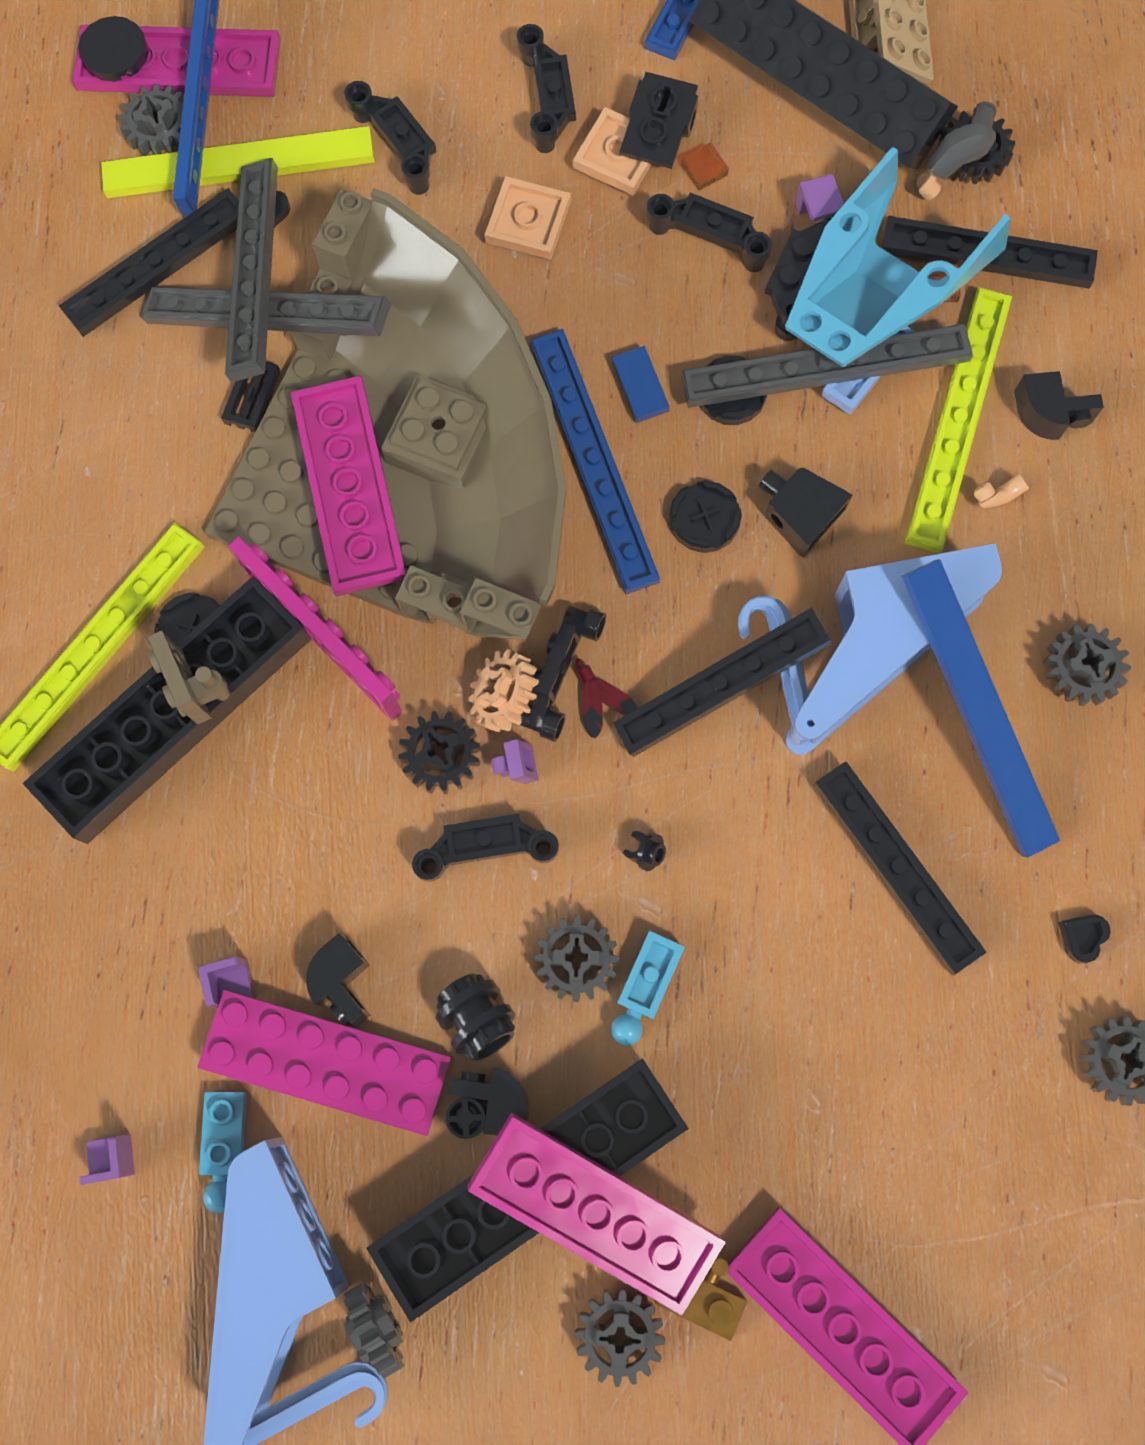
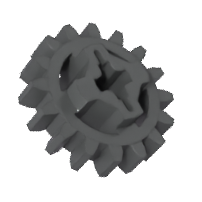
[118,84,184,156]
[1043,623,1131,706]
[534,915,619,1002]
[1079,1016,1145,1106]
[344,1282,404,1378]
[575,1287,665,1387]

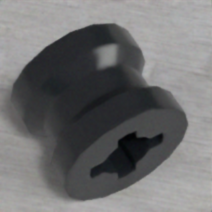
[445,1097,487,1139]

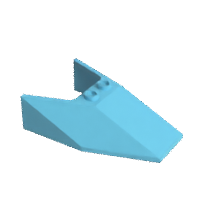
[785,147,1011,367]

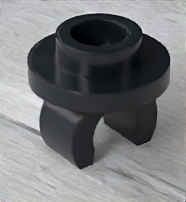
[623,831,666,871]

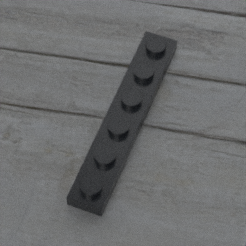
[59,188,239,337]
[882,216,1098,289]
[613,607,832,757]
[813,761,987,975]

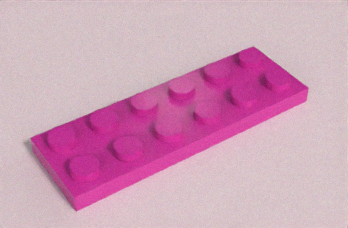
[72,25,281,97]
[291,375,407,597]
[228,536,402,721]
[197,990,451,1136]
[467,1112,725,1315]
[727,1207,969,1445]

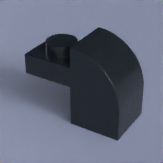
[1014,371,1104,440]
[306,932,371,1026]
[448,1067,529,1136]

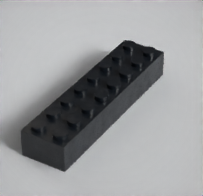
[689,0,958,170]
[22,576,311,844]
[366,1058,689,1323]

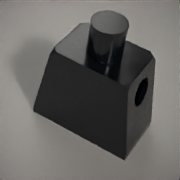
[758,468,853,558]

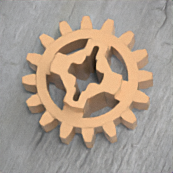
[468,649,539,732]

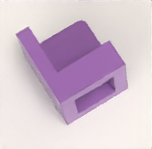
[795,174,844,222]
[198,956,256,1008]
[79,1134,135,1185]

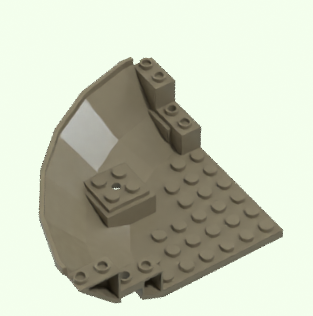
[205,188,566,640]

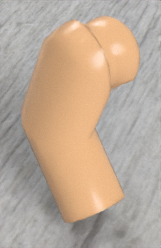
[974,474,1029,509]

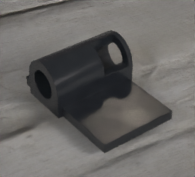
[619,72,698,169]

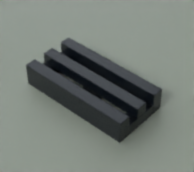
[221,362,281,433]

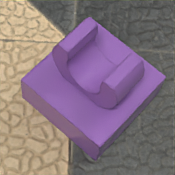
[491,739,539,784]

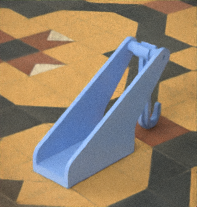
[738,543,1002,755]
[203,1137,388,1445]

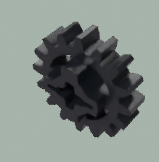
[937,111,1015,184]
[398,711,481,794]

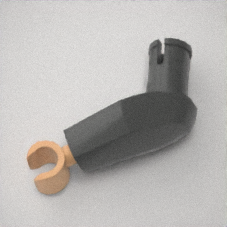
[916,102,997,201]

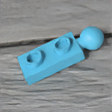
[611,931,685,1046]
[199,1092,248,1213]

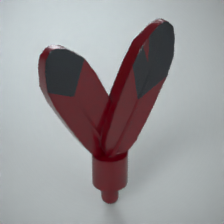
[575,659,637,738]

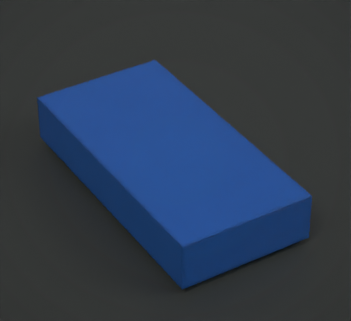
[612,346,669,423]

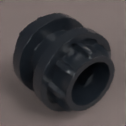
[435,973,515,1061]

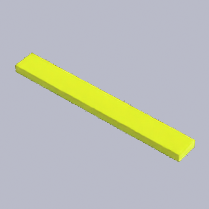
[101,126,375,199]
[905,287,1012,554]
[0,522,205,773]

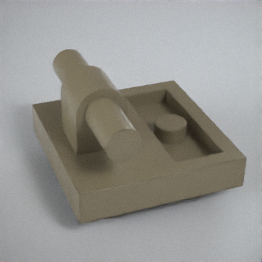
[147,630,230,724]

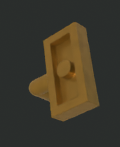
[655,1254,747,1341]

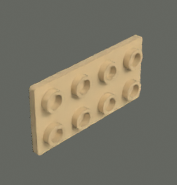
[848,0,934,84]

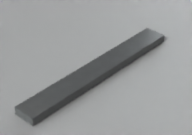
[225,158,278,383]
[141,287,391,336]
[682,324,973,408]

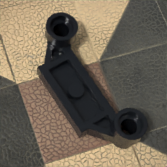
[517,24,576,153]
[344,81,437,195]
[647,192,772,272]
[765,214,835,341]
[521,605,606,742]
[412,814,559,882]

